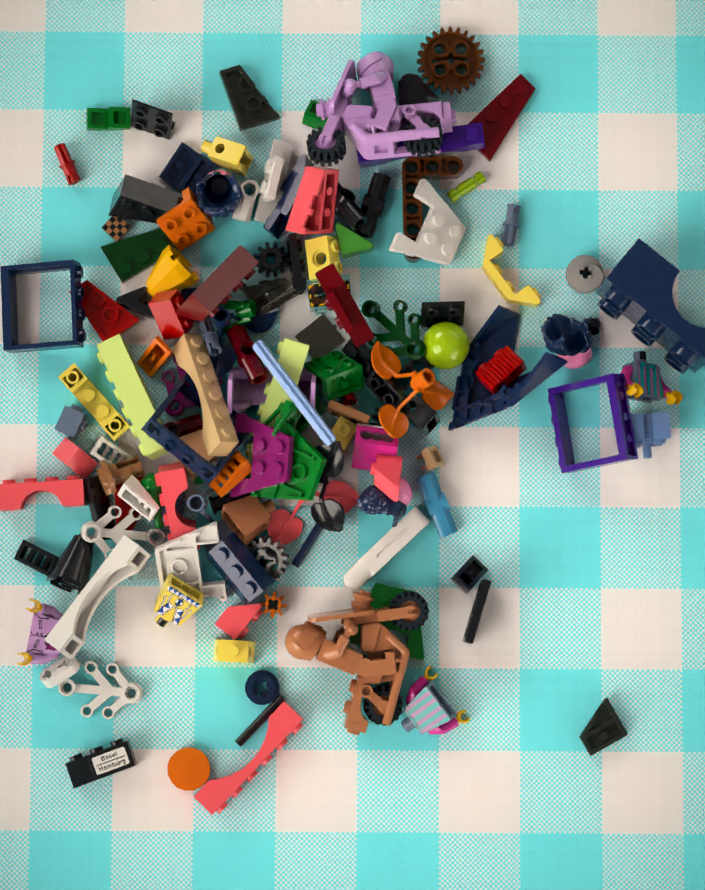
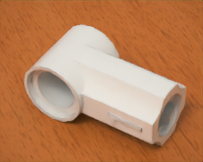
[231,180,260,223]

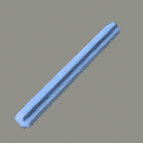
[253,340,336,446]

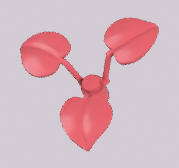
[267,480,359,546]

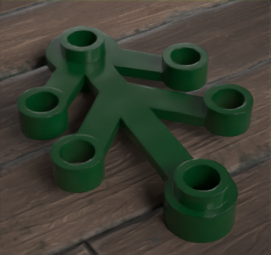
[361,300,426,360]

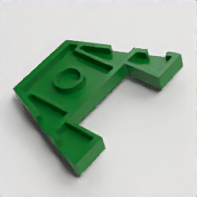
[251,417,327,500]
[349,583,424,660]

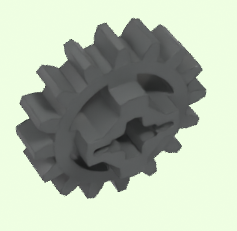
[246,535,289,580]

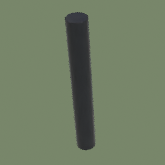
[235,694,286,747]

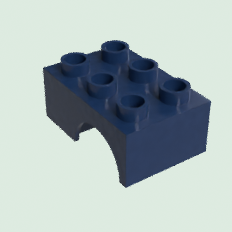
[596,238,705,374]

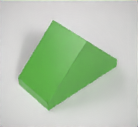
[335,222,374,259]

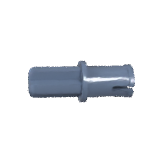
[502,204,521,247]
[199,318,222,356]

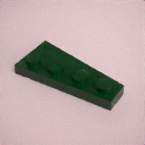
[101,228,178,283]

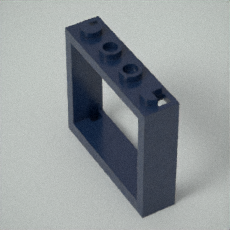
[0,260,86,353]
[141,373,248,484]

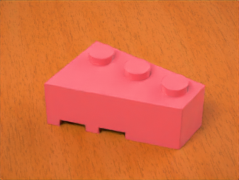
[285,166,339,235]

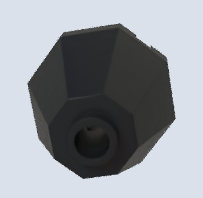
[398,73,440,105]

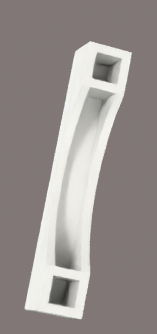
[44,535,151,660]

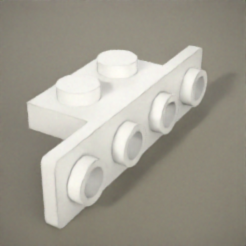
[254,139,294,224]

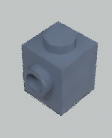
[54,404,88,439]

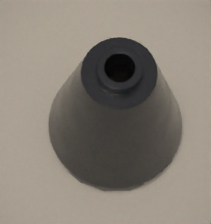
[46,533,95,594]

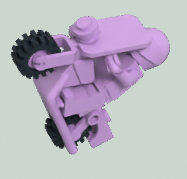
[306,51,456,167]

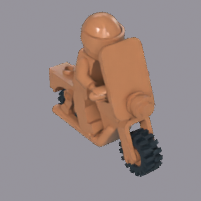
[285,589,429,735]

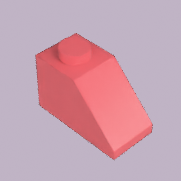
[370,454,403,502]

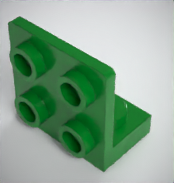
[304,351,364,401]

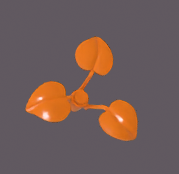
[371,341,454,439]

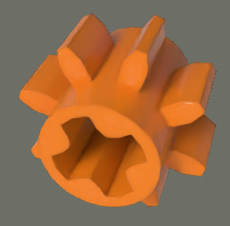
[260,591,287,618]

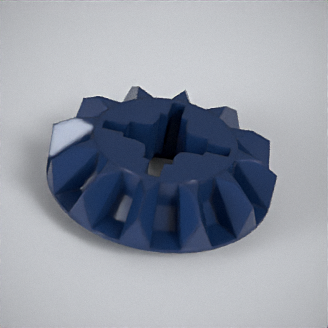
[245,670,280,705]

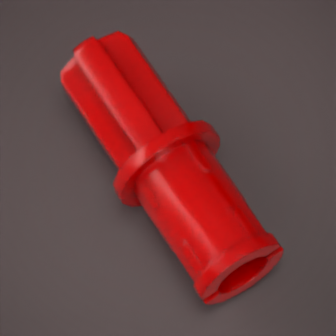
[54,143,81,186]

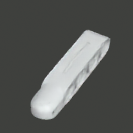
[343,506,431,590]

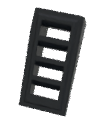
[14,540,59,576]

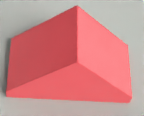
[52,437,99,478]

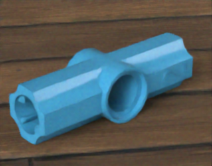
[417,472,457,538]

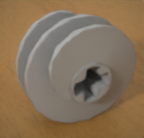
[566,255,604,293]

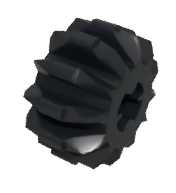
[254,242,289,278]

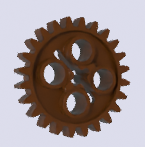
[417,26,485,96]

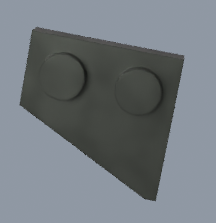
[579,698,628,756]

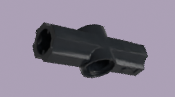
[355,172,391,238]
[335,182,368,231]

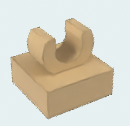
[416,445,445,470]

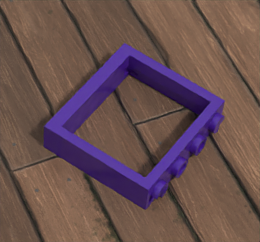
[548,373,638,473]

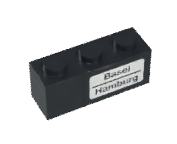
[65,738,138,788]

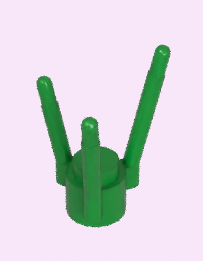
[217,299,257,336]
[263,399,301,436]

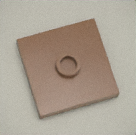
[327,400,370,425]

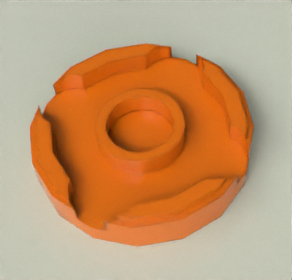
[167,747,211,791]

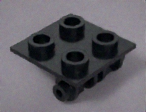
[130,99,175,140]
[421,301,465,328]

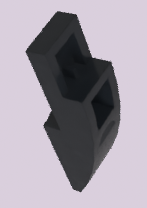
[341,338,406,409]

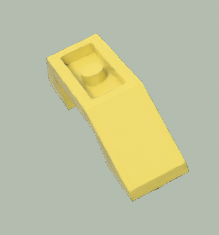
[482,234,541,308]
[58,363,130,441]

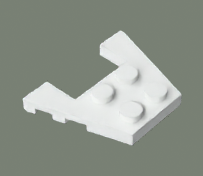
[389,178,466,265]
[155,522,228,601]

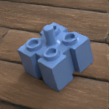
[631,412,671,459]

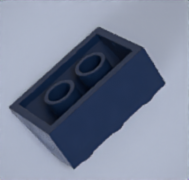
[205,531,275,605]

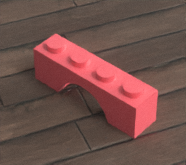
[155,462,200,549]
[0,475,87,511]

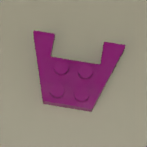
[230,413,294,497]

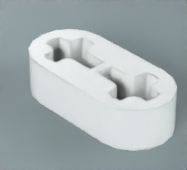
[40,656,80,688]

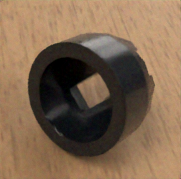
[587,317,601,335]

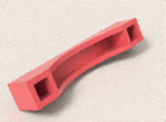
[194,701,303,815]

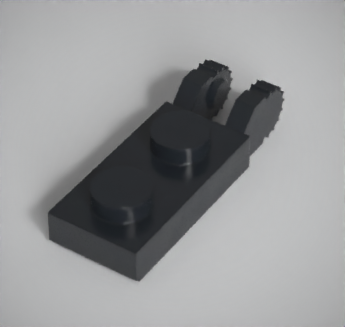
[286,233,307,295]

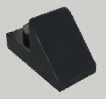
[116,286,155,320]

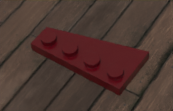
[468,74,536,162]

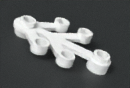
[81,505,165,559]
[58,661,143,719]

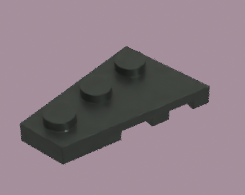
[219,65,280,131]

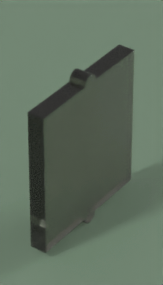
[295,313,346,359]

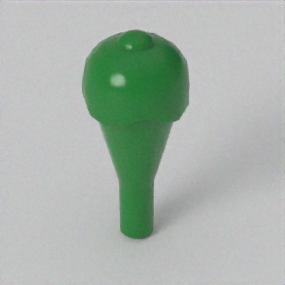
[140,473,164,529]

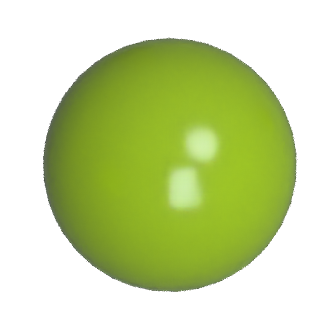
[422,322,470,370]

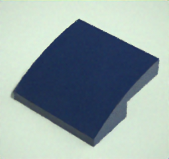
[158,142,218,196]

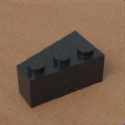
[108,174,183,223]

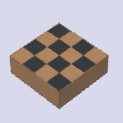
[101,216,132,242]

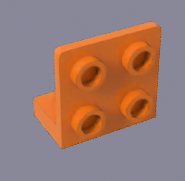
[156,187,215,251]

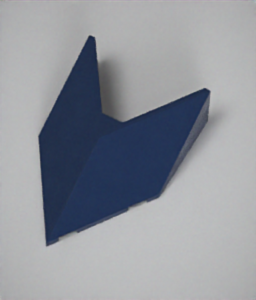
[448,305,568,431]

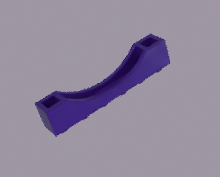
[356,122,486,168]

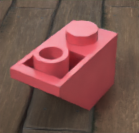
[215,603,263,640]

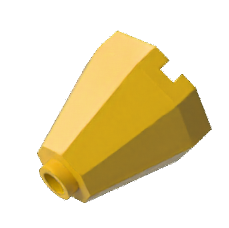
[146,245,199,297]

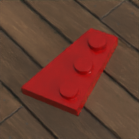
[69,280,140,341]

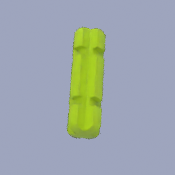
[447,171,486,202]

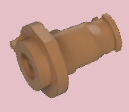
[96,455,145,496]

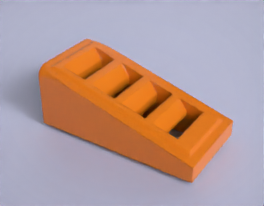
[208,451,252,498]

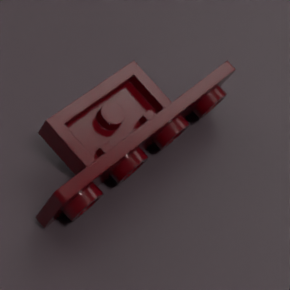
[315,263,374,347]

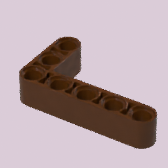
[402,156,464,263]

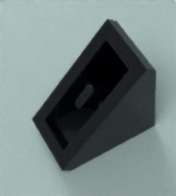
[450,555,488,594]

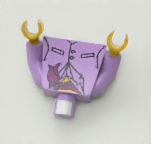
[17,598,63,665]

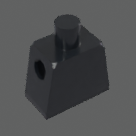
[400,393,440,437]

